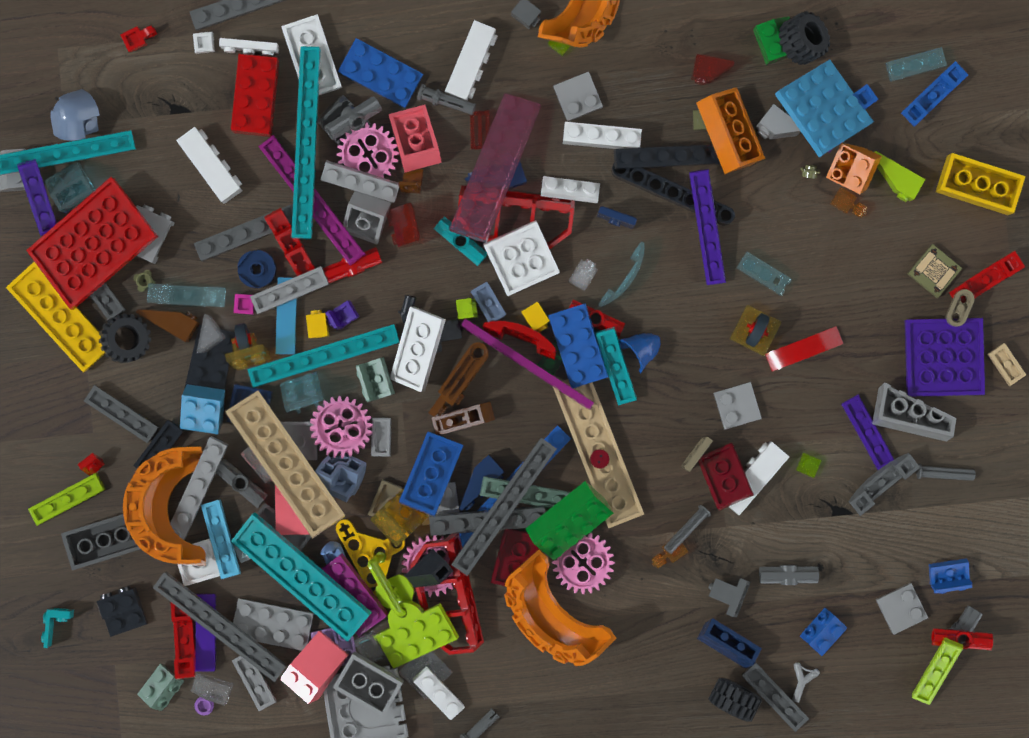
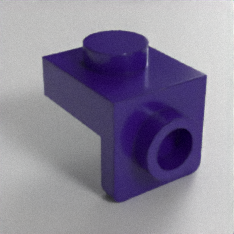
[325,300,359,329]

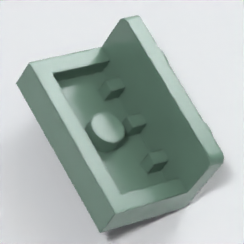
[356,357,395,402]
[137,664,184,711]

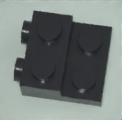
[96,586,148,637]

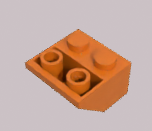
[826,143,882,194]

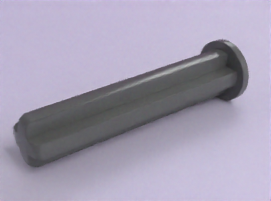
[916,464,976,481]
[664,505,711,554]

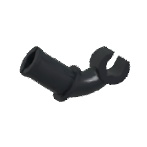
[398,294,417,324]

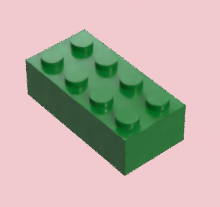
[525,481,614,560]

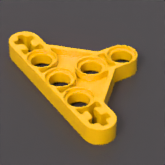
[336,519,406,600]

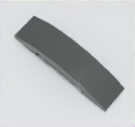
[848,453,920,516]

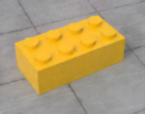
[936,153,1026,215]

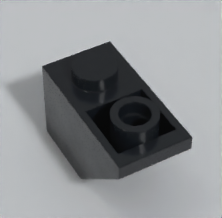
[404,549,453,588]

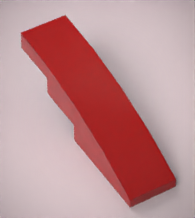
[264,208,316,276]

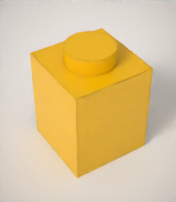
[521,302,550,333]
[306,310,329,339]

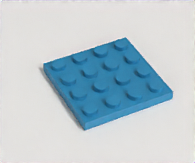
[775,60,874,157]

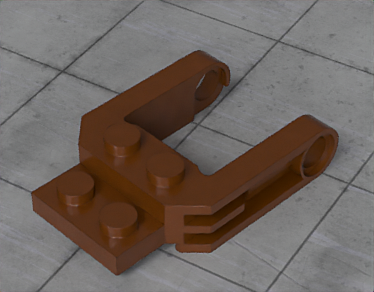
[428,342,489,417]

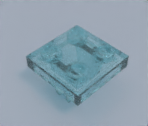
[280,371,323,413]

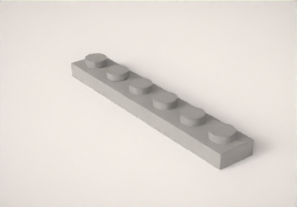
[170,436,229,541]

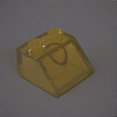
[370,489,429,547]

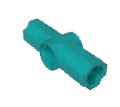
[434,216,488,266]

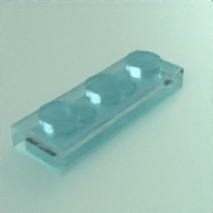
[885,47,947,82]

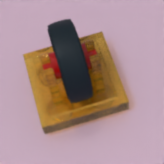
[730,305,781,356]
[225,323,271,370]

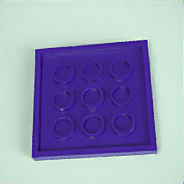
[905,318,985,396]

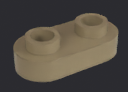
[946,289,974,327]

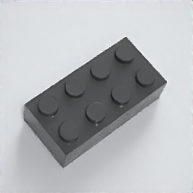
[61,514,140,570]

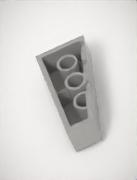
[872,383,956,442]

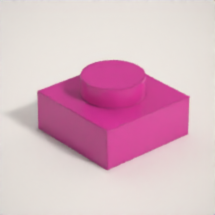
[233,294,254,315]

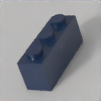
[697,618,762,668]

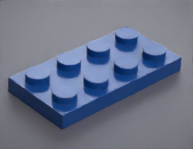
[338,38,423,109]
[548,303,609,388]
[399,432,463,517]

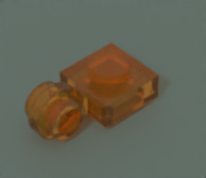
[830,187,868,218]
[651,543,688,569]

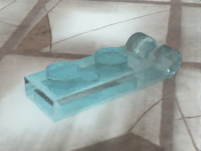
[736,252,792,296]

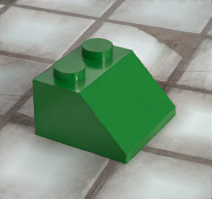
[753,16,790,66]

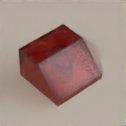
[387,203,421,249]

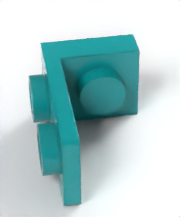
[41,607,74,648]

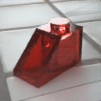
[691,54,735,85]

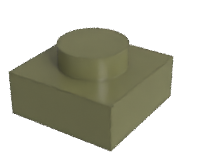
[692,110,707,131]

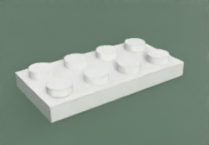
[281,14,342,95]
[390,306,446,392]

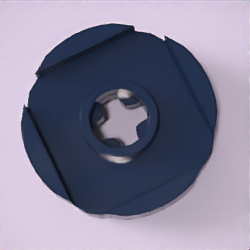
[237,250,277,289]

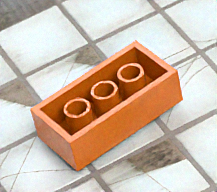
[696,87,765,174]

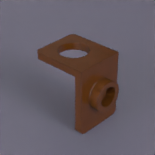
[398,168,423,193]

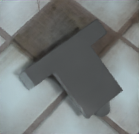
[708,578,751,617]

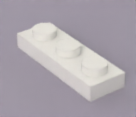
[219,38,279,57]
[541,176,600,203]
[412,666,465,720]

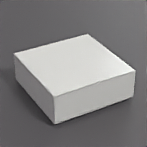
[193,32,215,54]

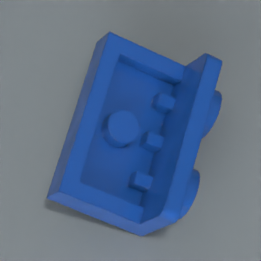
[929,558,973,594]
[800,608,847,656]

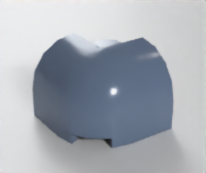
[51,89,100,141]
[315,454,367,502]

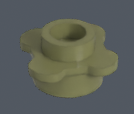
[801,165,821,179]
[134,270,156,292]

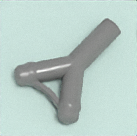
[792,662,820,703]

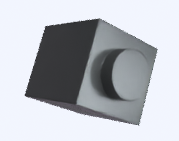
[511,0,542,29]

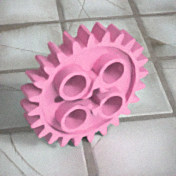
[337,123,399,178]
[310,396,373,458]
[552,532,615,594]
[401,534,453,597]

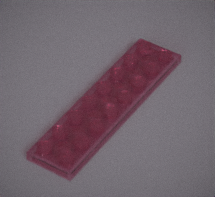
[450,93,541,243]

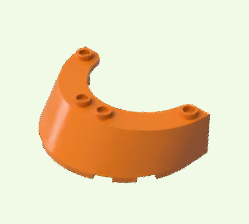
[538,0,620,47]
[123,447,206,566]
[504,550,616,666]

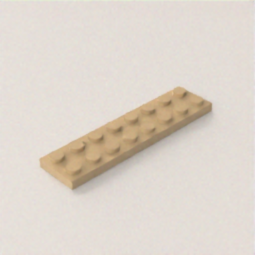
[553,379,644,528]
[226,391,345,539]

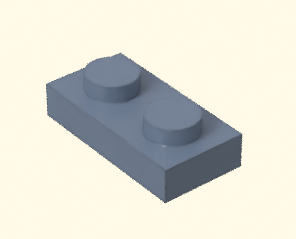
[471,282,506,322]

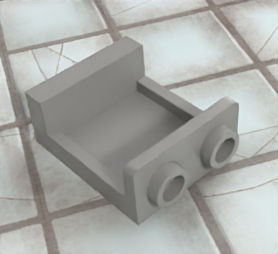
[136,204,174,264]

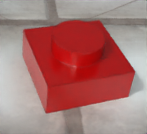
[77,453,105,476]

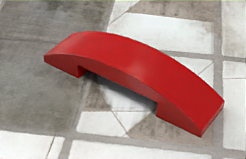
[949,251,1025,303]
[483,321,556,360]
[765,326,843,371]
[171,602,196,679]

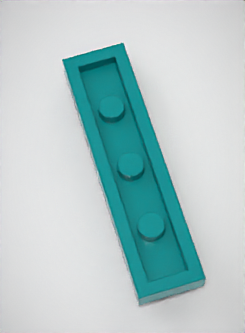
[595,327,637,405]

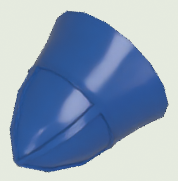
[619,333,661,374]

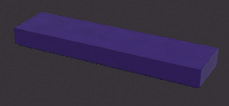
[17,159,57,236]
[841,395,894,470]
[196,594,216,671]

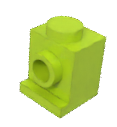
[456,298,478,320]

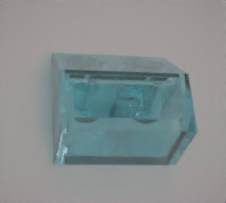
[45,161,95,213]

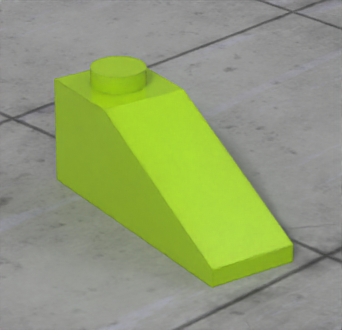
[874,151,925,202]

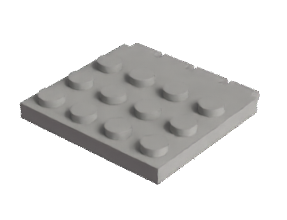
[323,665,409,738]

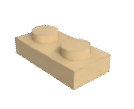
[987,343,1026,386]

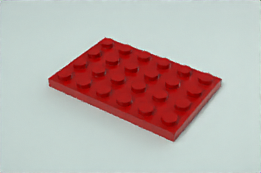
[26,177,158,310]

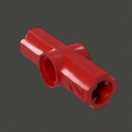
[323,247,382,284]
[569,300,625,339]
[931,628,993,650]

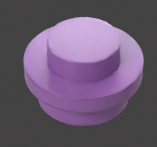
[195,696,214,715]

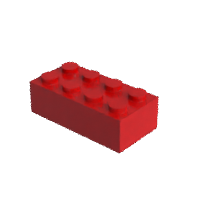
[231,54,280,137]

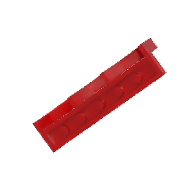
[457,185,575,249]
[410,533,484,655]

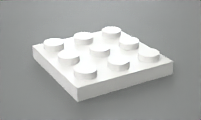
[484,220,560,296]

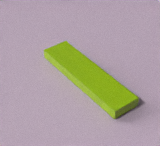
[28,473,106,526]
[912,638,963,705]

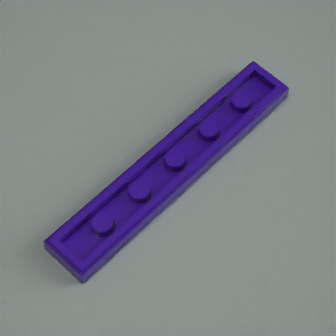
[689,169,726,285]

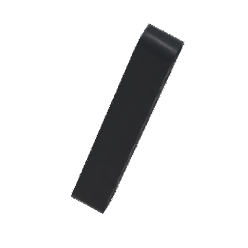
[611,164,735,226]

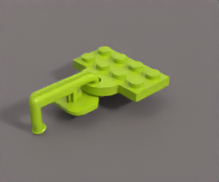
[368,552,459,669]

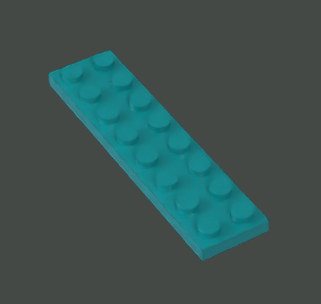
[231,512,372,642]

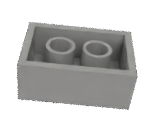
[333,651,404,717]

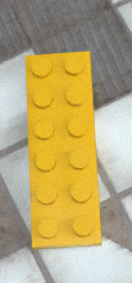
[6,262,105,372]

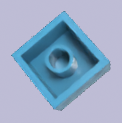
[180,384,225,434]

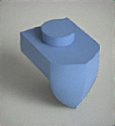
[321,541,346,565]

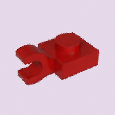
[120,25,157,53]

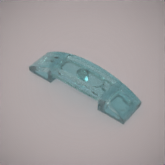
[597,241,645,308]
[147,283,226,307]

